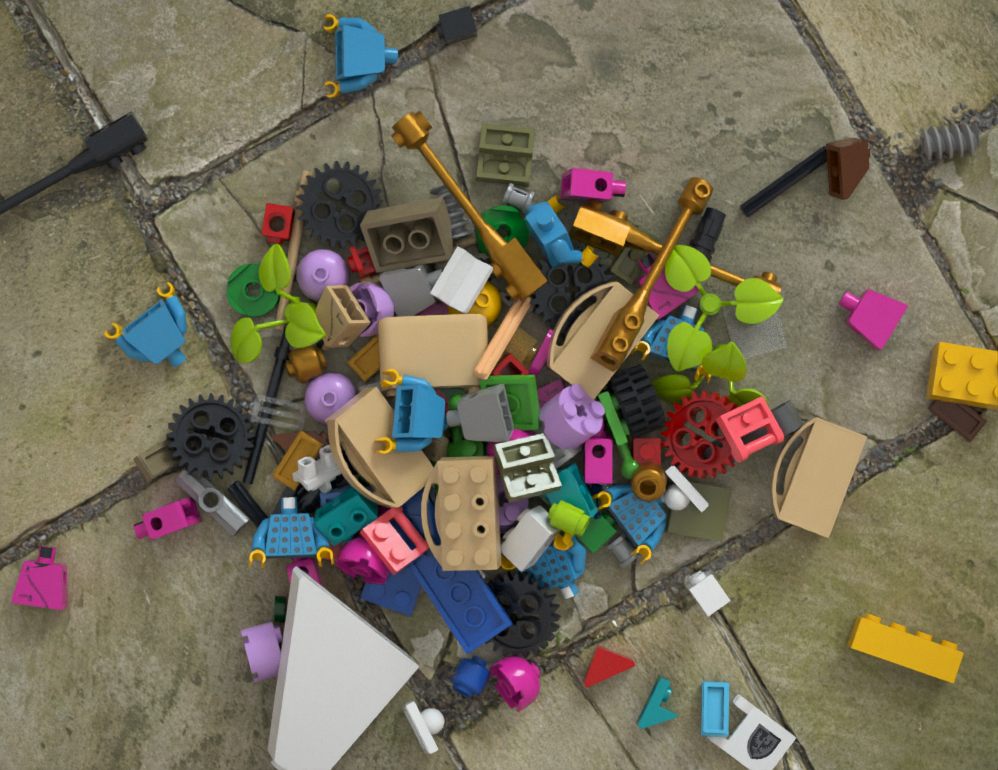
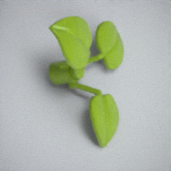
[230,244,326,363]
[665,245,783,372]
[652,341,769,408]

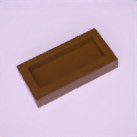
[928,400,987,442]

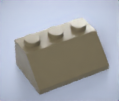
[360,197,453,273]

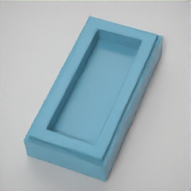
[700,681,729,738]

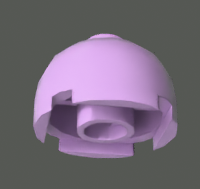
[296,249,350,302]
[349,283,394,337]
[304,372,357,425]

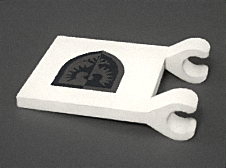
[707,694,796,770]

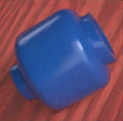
[451,656,490,698]

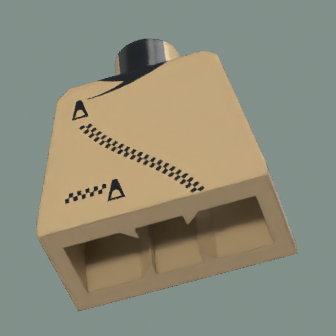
[314,285,371,350]

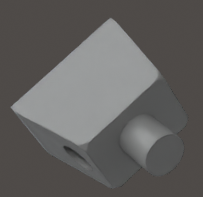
[379,264,444,317]
[446,384,514,442]

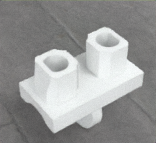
[292,445,348,493]

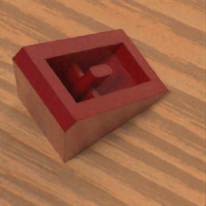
[583,645,636,688]

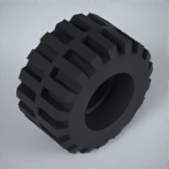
[609,364,665,439]

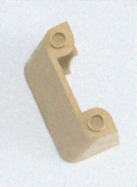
[378,314,488,401]

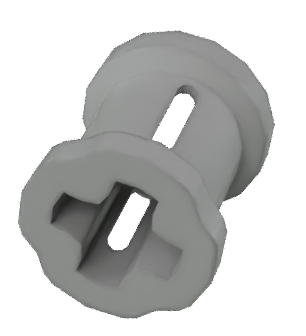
[502,183,535,215]
[605,533,640,568]

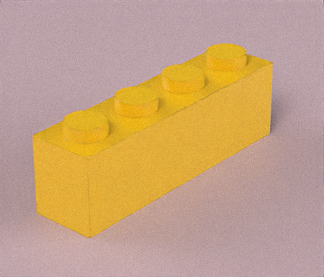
[847,613,964,684]

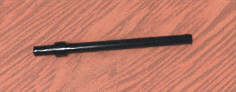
[242,326,292,484]

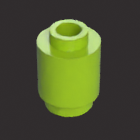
[547,500,591,536]

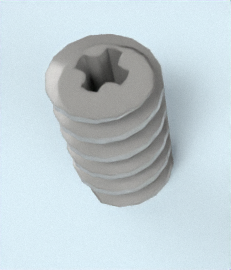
[920,122,979,161]
[429,185,474,241]

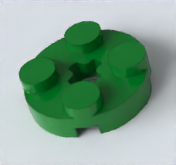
[475,205,529,257]
[227,264,280,317]

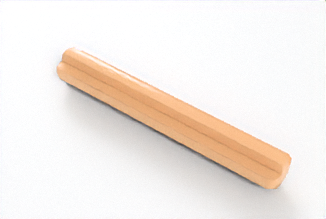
[474,297,531,380]

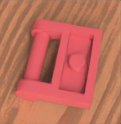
[716,396,784,462]
[360,506,430,575]

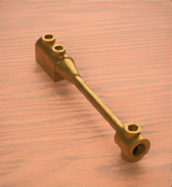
[391,110,548,301]
[590,177,714,372]
[569,200,782,294]

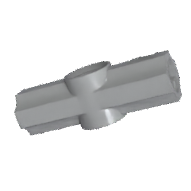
[175,467,250,536]

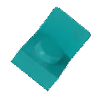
[636,675,678,729]

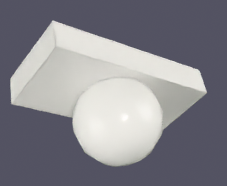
[664,466,709,512]
[401,701,445,754]

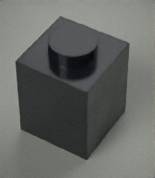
[435,6,477,45]

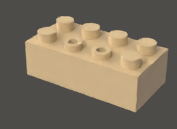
[546,281,659,400]
[324,387,434,508]
[770,417,867,538]
[421,456,501,571]

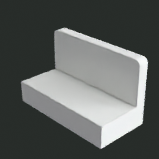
[430,246,493,314]

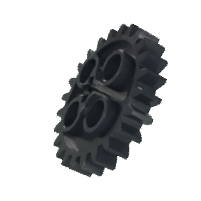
[295,161,383,248]
[530,246,613,332]
[167,393,255,481]
[485,570,561,658]

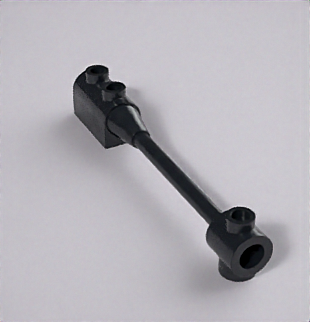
[0,111,148,215]

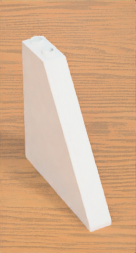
[267,566,420,770]

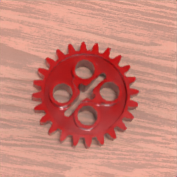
[660,390,748,479]

